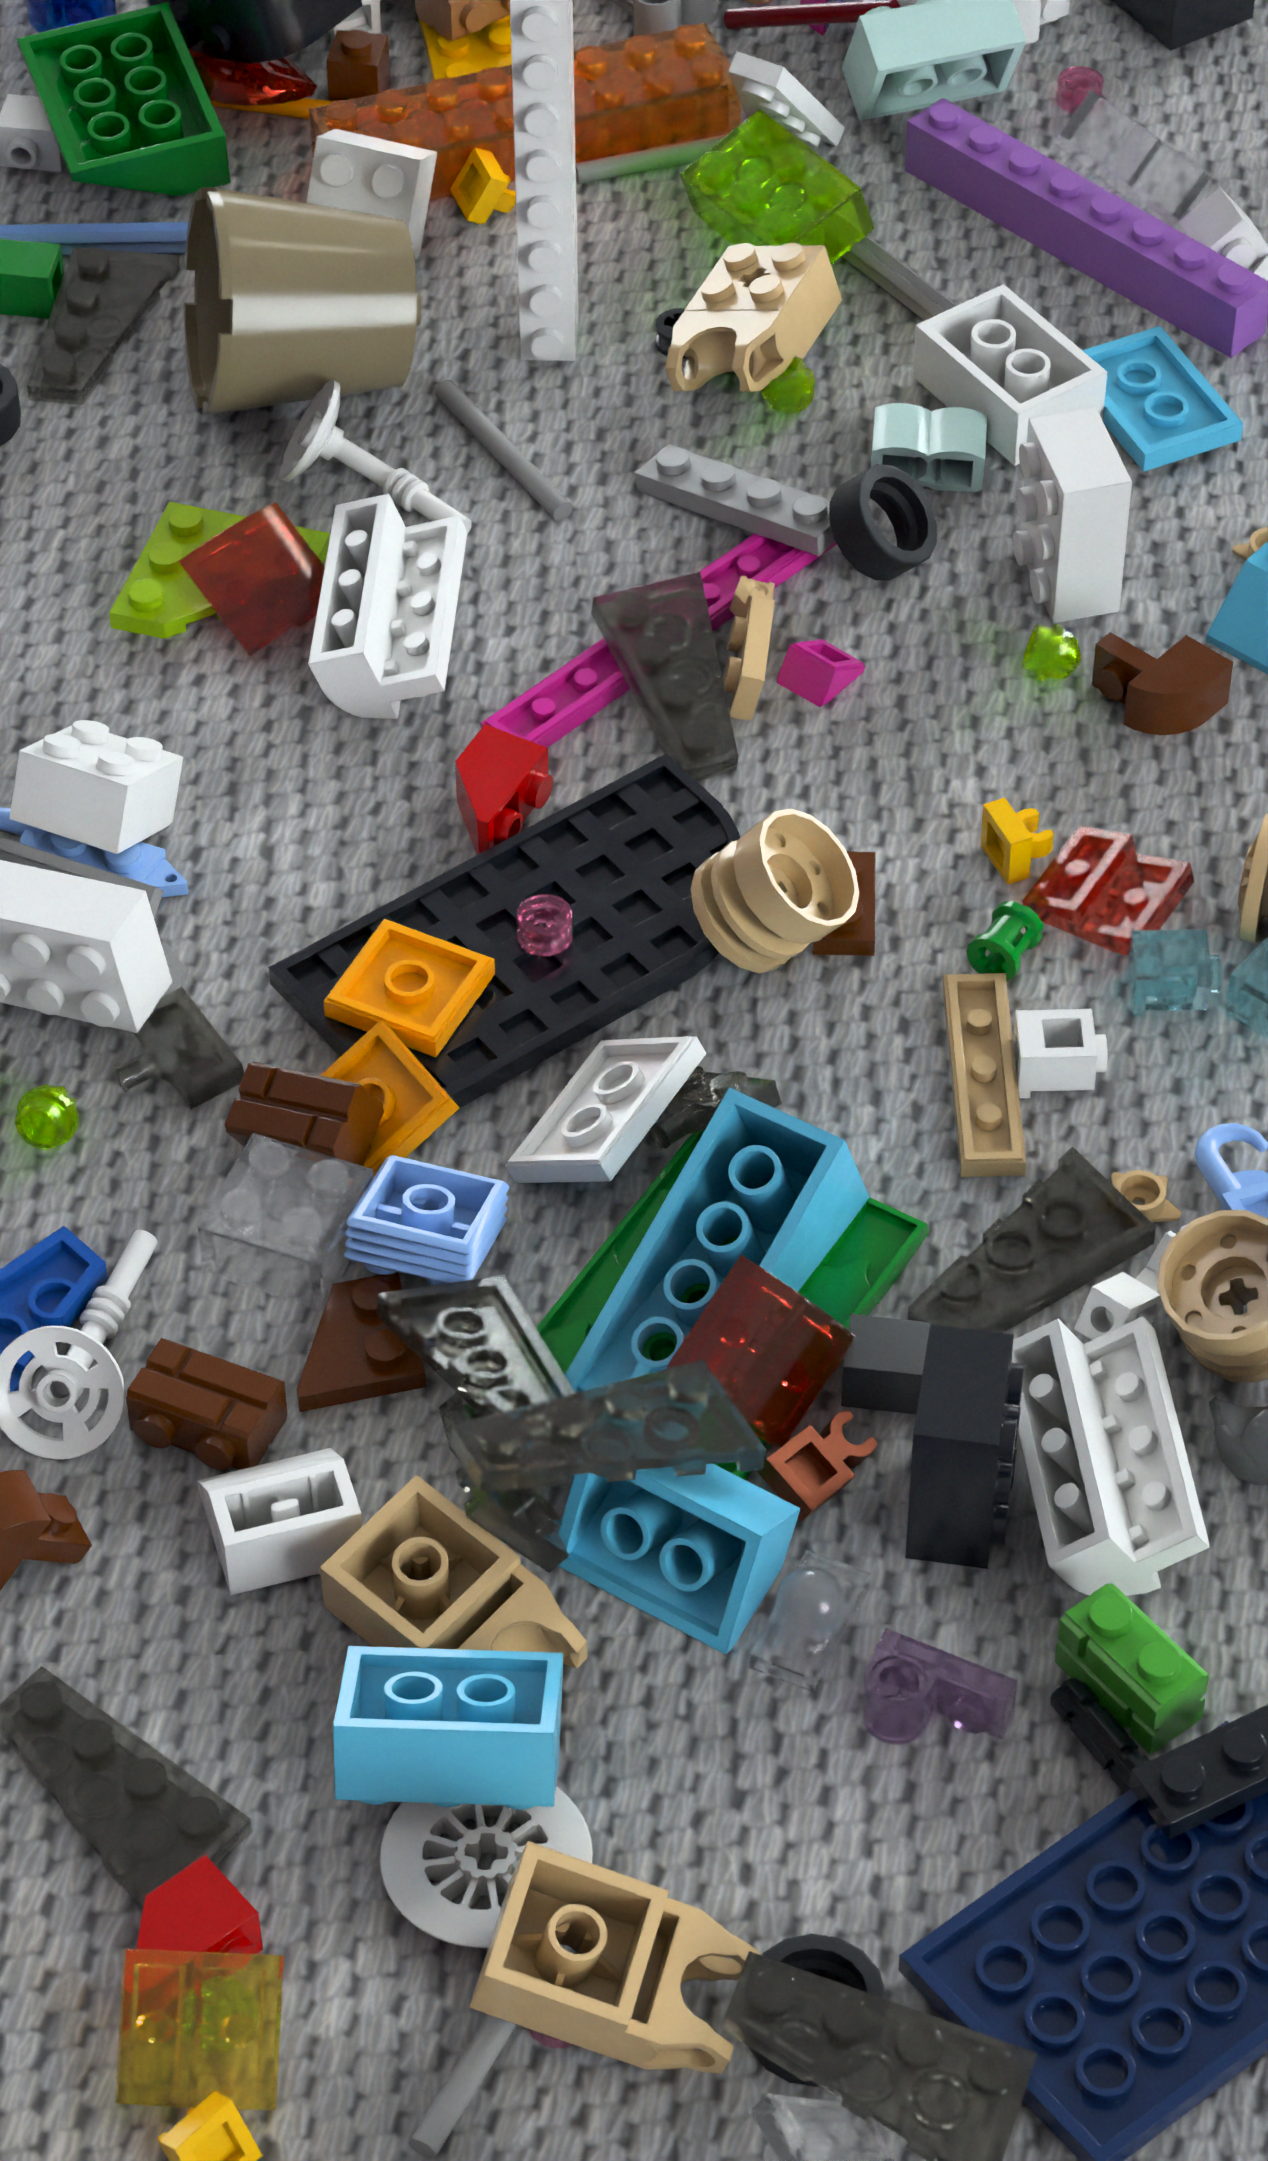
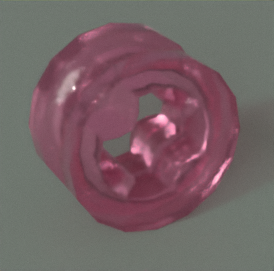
[1056,66,1104,114]
[517,894,573,956]

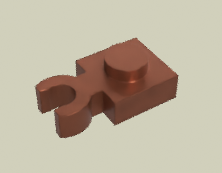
[756,1410,877,1522]

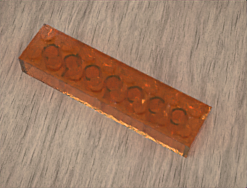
[309,23,741,201]

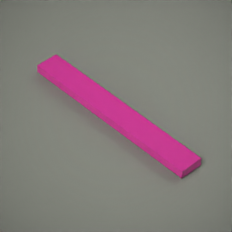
[481,533,837,748]

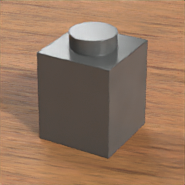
[841,1314,931,1414]

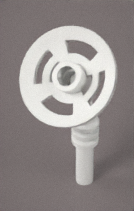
[278,379,472,534]
[0,1230,158,1459]

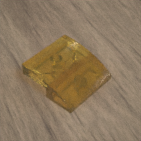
[115,1948,284,2110]

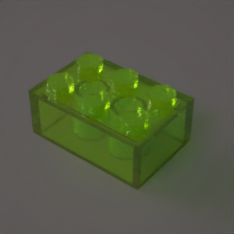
[680,109,874,264]

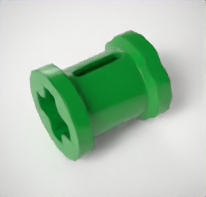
[966,901,1044,982]

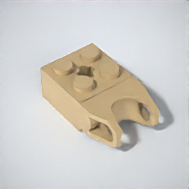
[665,243,842,392]
[320,1474,588,1669]
[469,1841,760,2074]

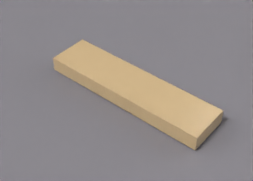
[943,973,1026,1177]

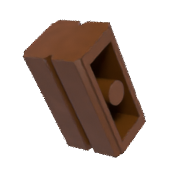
[224,1061,384,1179]
[126,1338,288,1471]

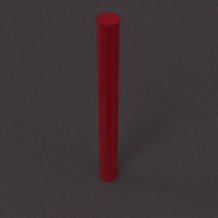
[724,0,900,29]

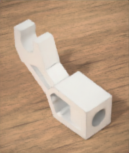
[1074,1224,1188,1340]

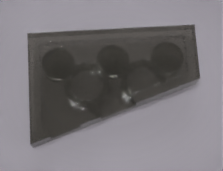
[439,1390,569,1573]

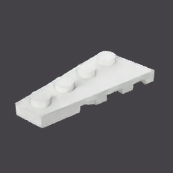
[728,51,845,148]

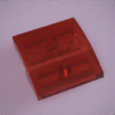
[189,50,317,106]
[179,502,325,656]
[1022,826,1195,958]
[667,1255,855,1449]

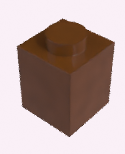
[326,30,391,108]

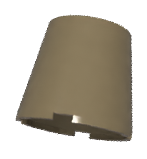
[184,187,422,414]

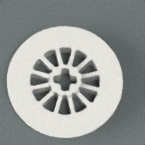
[380,1786,593,1948]

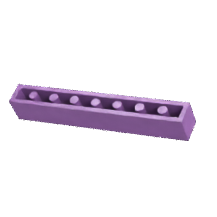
[905,98,1268,358]

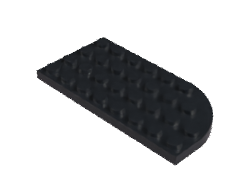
[269,753,740,1108]

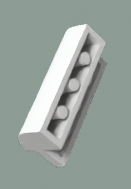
[308,494,467,719]
[1012,1316,1210,1595]

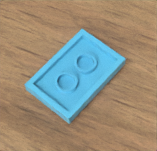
[1082,326,1243,472]

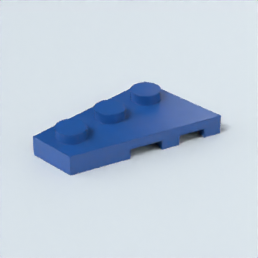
[0,1226,108,1392]

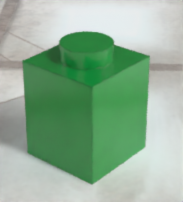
[0,239,66,319]

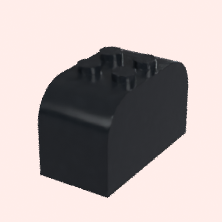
[146,0,363,63]

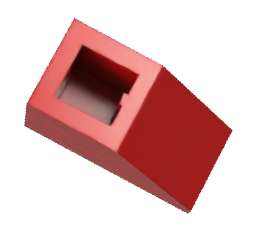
[455,724,553,855]
[129,1854,263,2035]

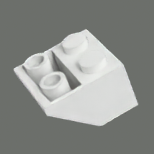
[197,1448,362,1596]

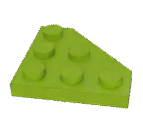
[109,501,330,639]

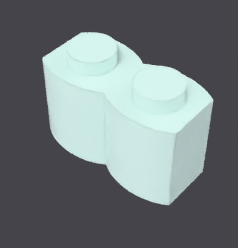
[870,403,987,492]

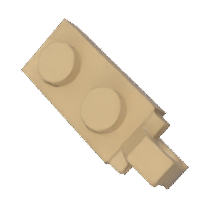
[722,575,775,720]

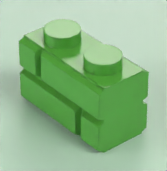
[1055,1583,1209,1754]

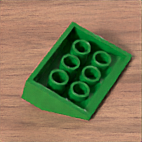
[17,2,231,196]

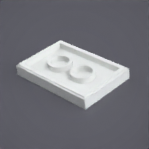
[505,1036,707,1183]

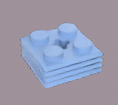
[344,1155,510,1290]

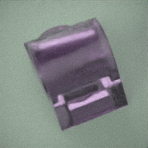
[862,1628,1017,1745]

